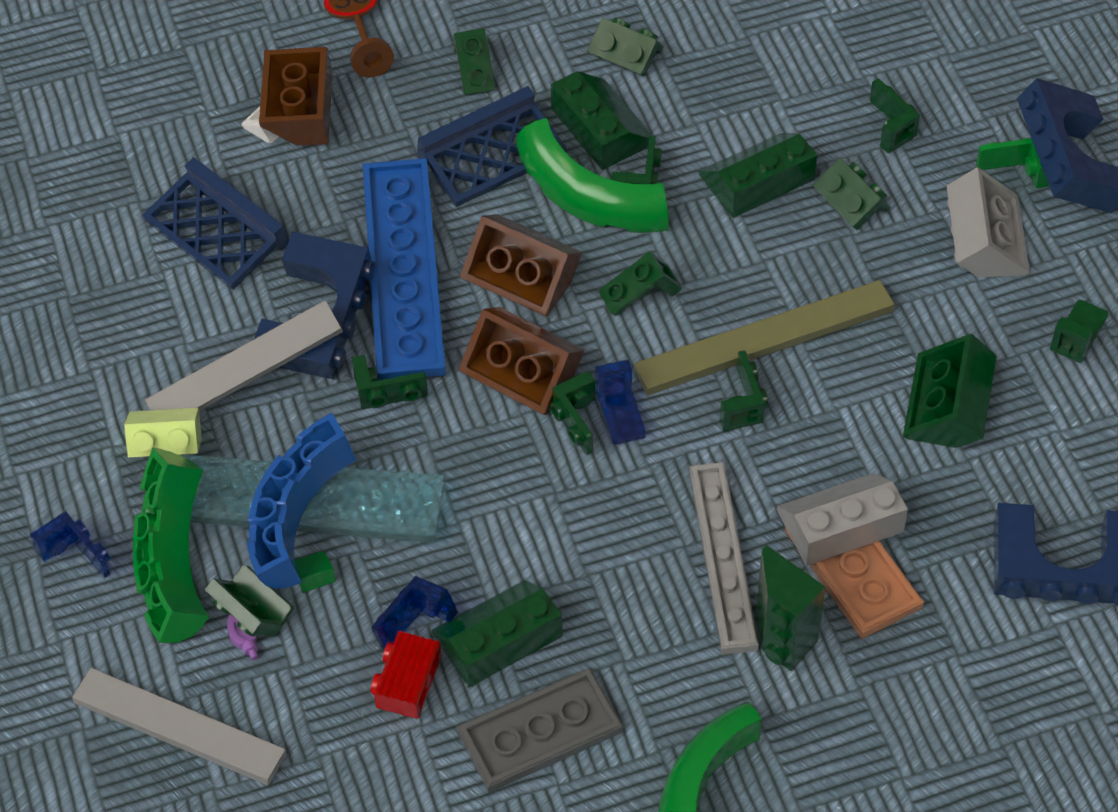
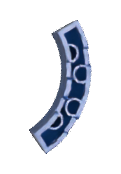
[247,412,357,589]

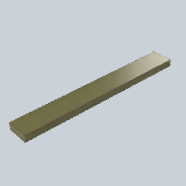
[634,280,895,396]

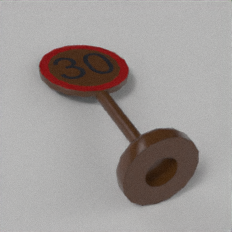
[324,0,394,78]

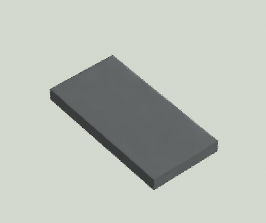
[456,668,623,793]

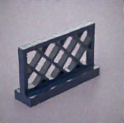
[417,86,567,207]
[142,157,289,290]

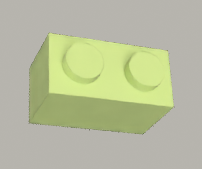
[124,408,202,458]

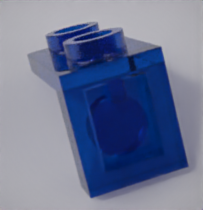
[595,359,646,445]
[30,511,111,579]
[372,575,458,649]

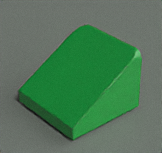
[295,551,336,593]

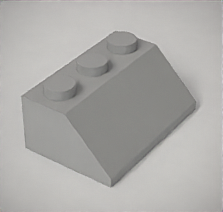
[947,167,1030,277]
[777,473,908,566]

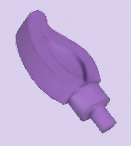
[227,614,258,661]

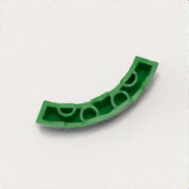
[516,118,669,233]
[133,448,209,643]
[658,702,762,812]

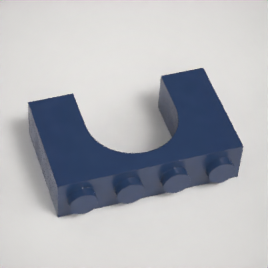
[1017,78,1118,213]
[254,232,375,380]
[994,503,1118,606]

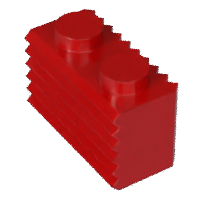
[370,631,442,719]

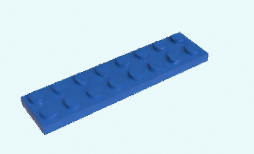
[363,158,446,380]

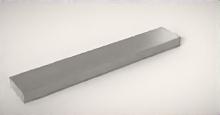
[145,300,343,411]
[689,462,759,655]
[72,668,286,786]

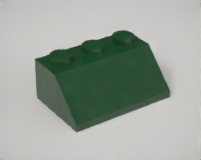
[551,71,652,170]
[699,133,818,218]
[903,333,997,448]
[756,545,826,671]
[432,580,563,688]

